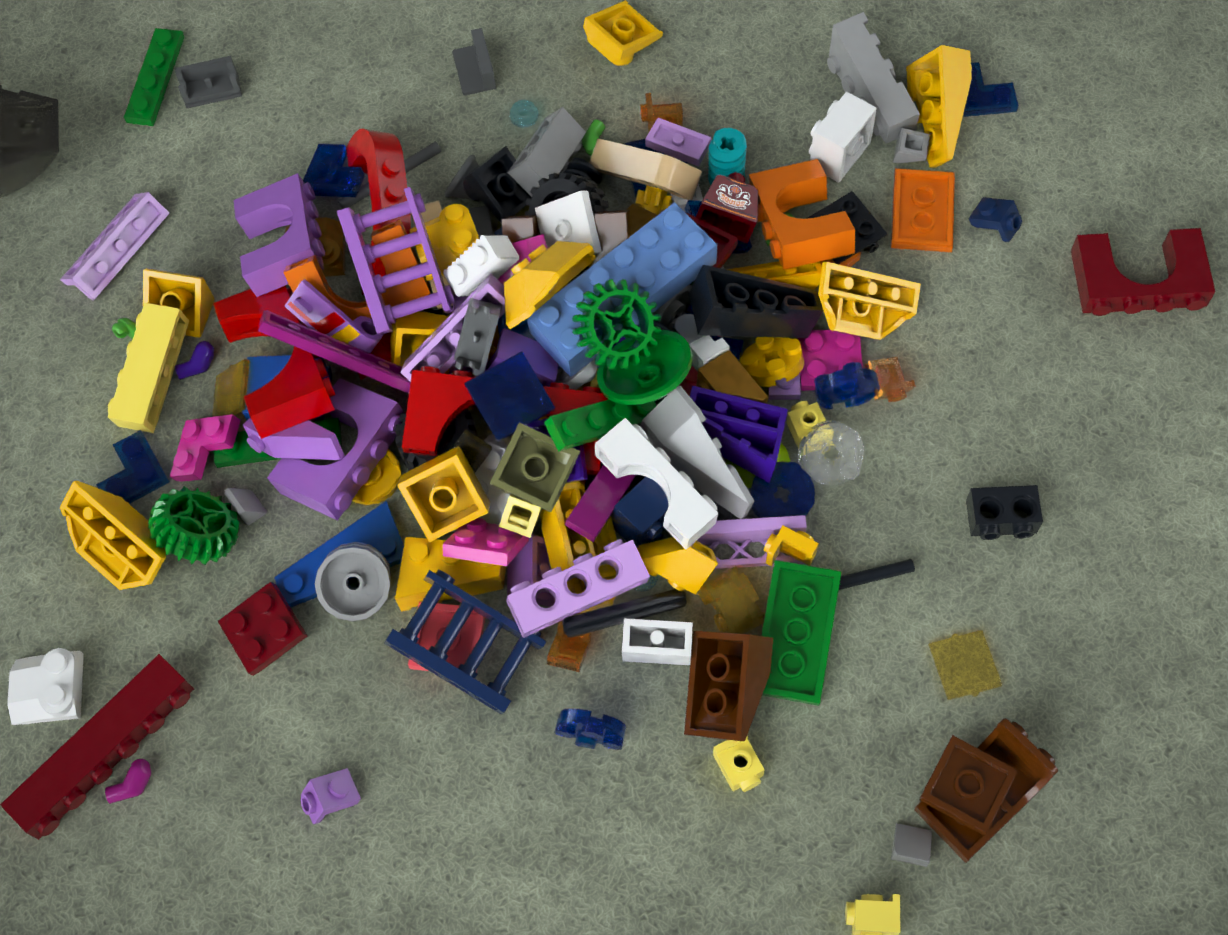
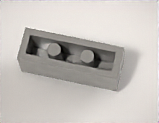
[508,107,586,197]

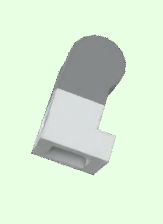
[675,314,730,371]

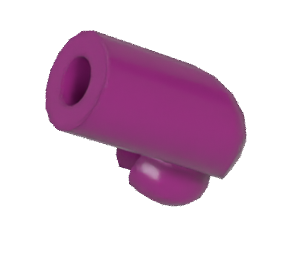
[105,759,151,804]

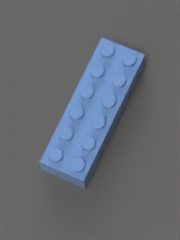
[527,202,717,377]

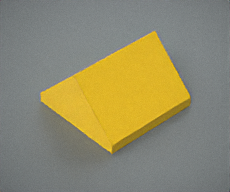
[143,268,215,338]

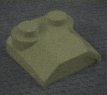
[490,422,580,512]

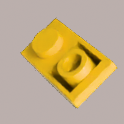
[637,537,718,595]

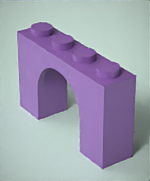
[233,173,325,297]
[267,378,405,521]

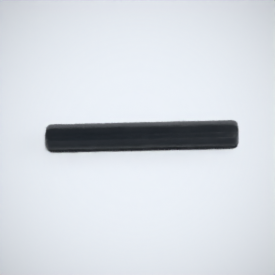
[562,589,687,638]

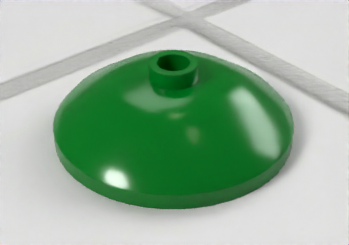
[597,330,693,405]

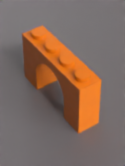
[749,159,855,270]
[283,220,431,321]

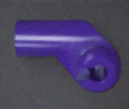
[175,341,215,380]

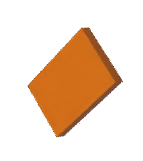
[891,168,955,252]

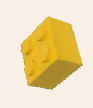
[397,446,490,542]

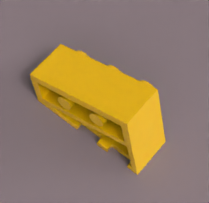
[395,537,506,612]

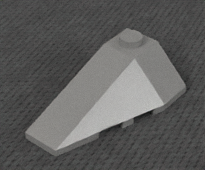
[640,385,754,519]

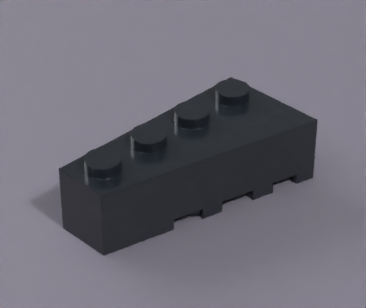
[689,265,824,338]

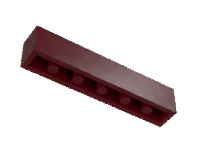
[0,654,194,840]

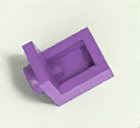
[301,768,361,824]

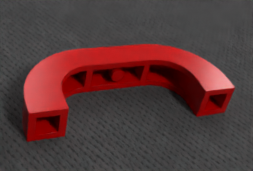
[346,129,411,295]

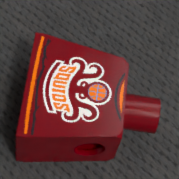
[696,172,758,243]

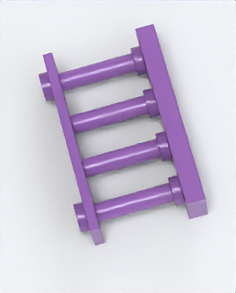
[337,187,456,335]

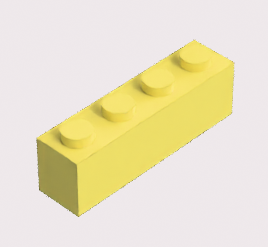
[108,303,189,433]

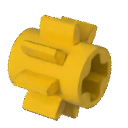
[635,185,672,215]

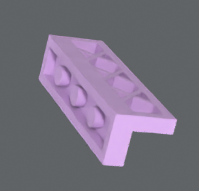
[60,192,169,300]
[697,515,807,569]

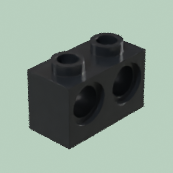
[966,485,1043,540]

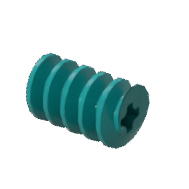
[708,128,747,185]

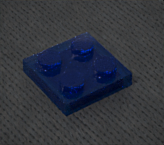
[464,351,555,442]

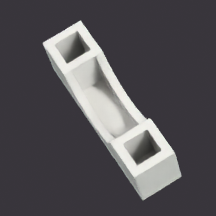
[595,418,719,550]

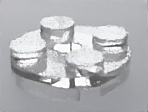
[798,420,865,486]

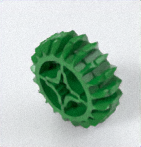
[572,279,662,369]
[148,486,240,565]

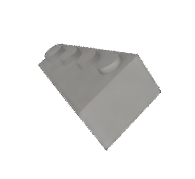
[827,12,920,144]

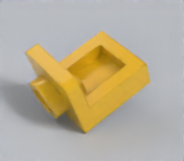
[763,525,819,567]

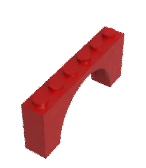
[213,285,336,439]
[402,366,608,476]

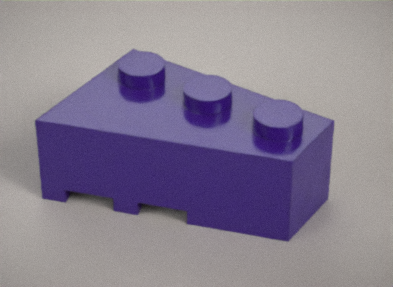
[690,386,788,483]

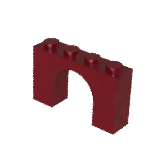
[1071,228,1216,316]

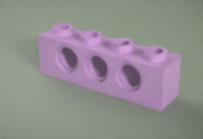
[400,274,505,382]
[506,539,650,638]

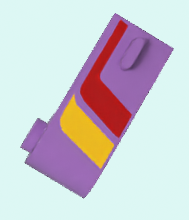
[284,279,383,353]

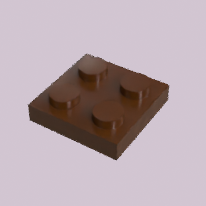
[919,735,1018,836]

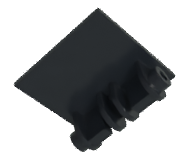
[806,191,887,264]

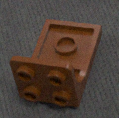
[914,718,1058,863]

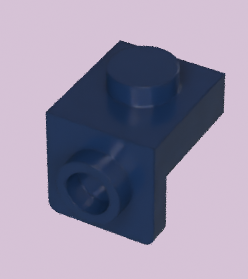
[969,197,1022,242]

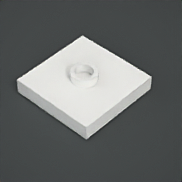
[535,191,602,255]

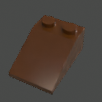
[684,631,773,741]

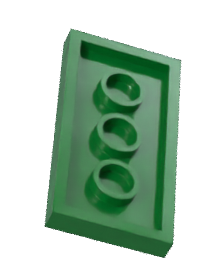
[761,560,841,706]

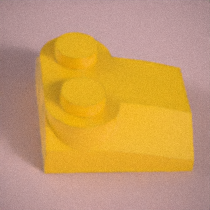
[583,0,663,66]
[409,204,479,281]

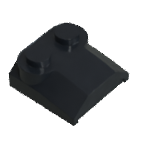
[463,146,532,223]

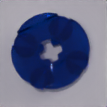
[814,362,880,409]
[749,461,815,518]
[554,709,626,750]

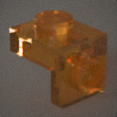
[640,93,683,132]
[865,357,916,402]
[547,620,591,672]

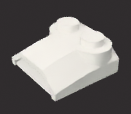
[7,648,84,725]

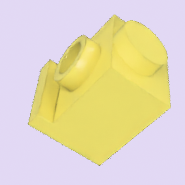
[786,401,833,455]
[499,494,542,538]
[713,736,765,792]
[845,894,900,935]

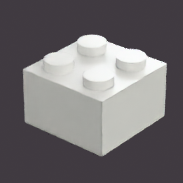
[809,91,877,183]

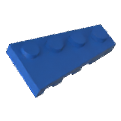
[274,501,404,608]

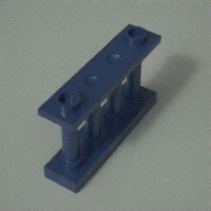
[384,570,547,714]

